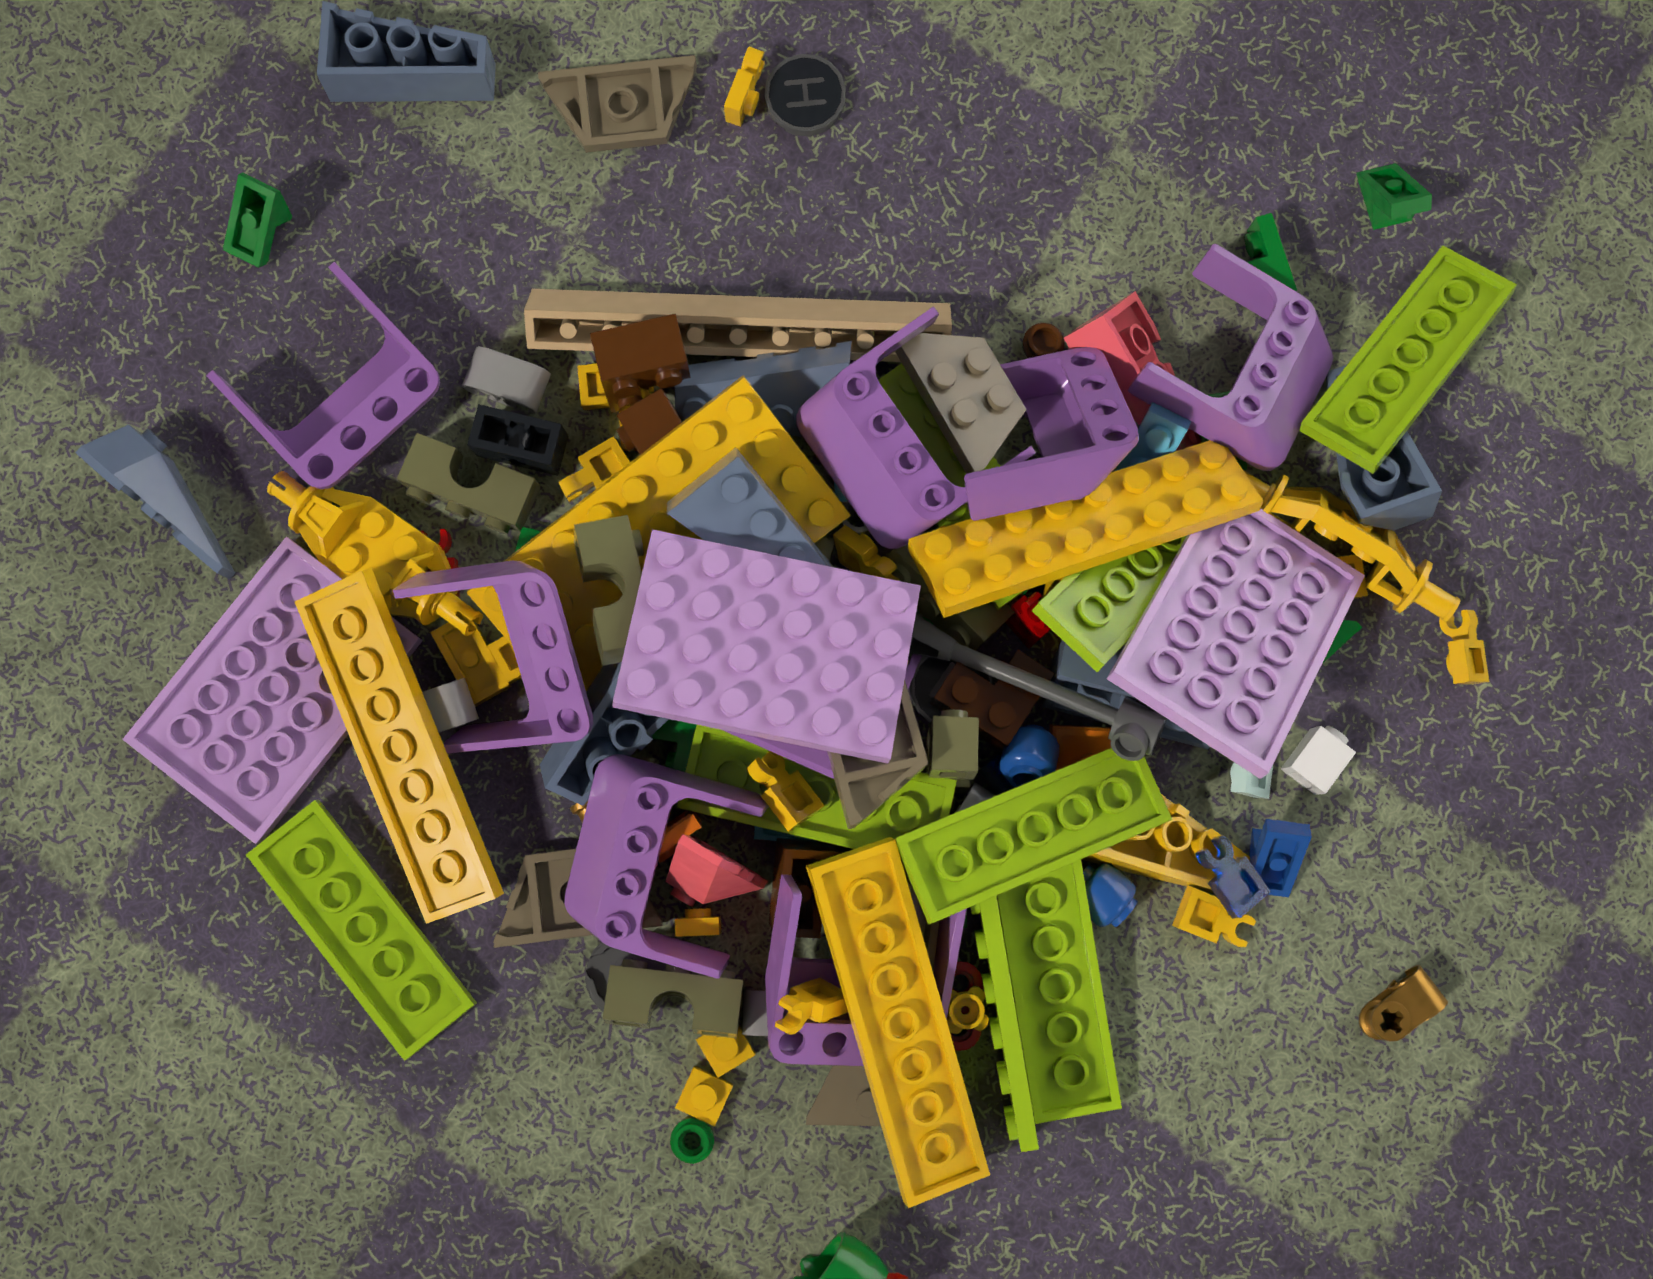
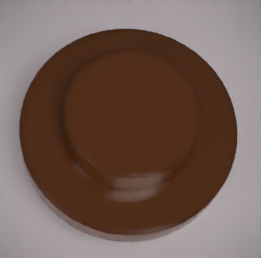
[1022,323,1065,358]

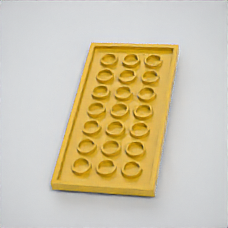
[466,375,851,691]

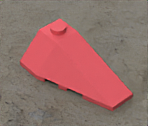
[1064,291,1201,451]
[665,834,769,907]

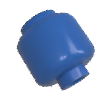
[1000,724,1060,788]
[1083,863,1138,927]

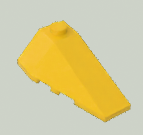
[1082,788,1250,899]

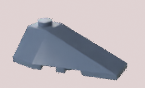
[1326,365,1442,531]
[75,425,235,579]

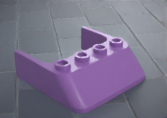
[1128,244,1333,471]
[206,262,440,489]
[796,307,1036,549]
[964,347,1139,521]
[393,560,593,753]
[564,754,769,979]
[765,874,967,1066]

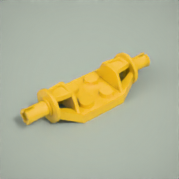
[1243,470,1461,622]
[267,471,483,636]

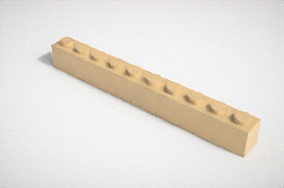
[524,289,952,362]

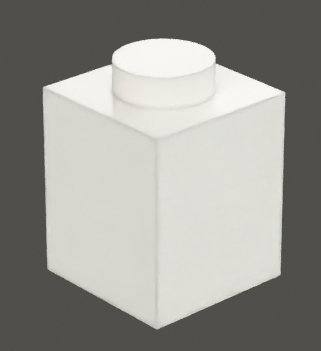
[1281,726,1356,795]

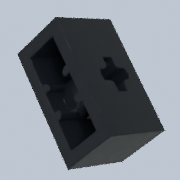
[467,404,569,476]

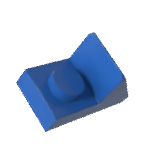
[1246,819,1312,898]

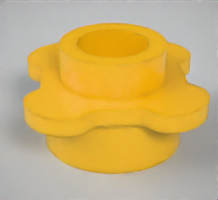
[947,986,989,1034]

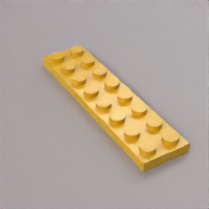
[908,440,1264,618]
[294,568,504,924]
[806,837,990,1208]

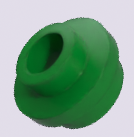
[670,1117,714,1164]

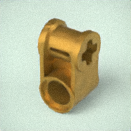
[1359,965,1448,1042]

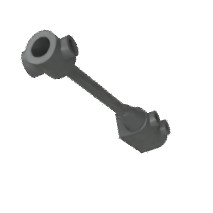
[909,609,1167,761]

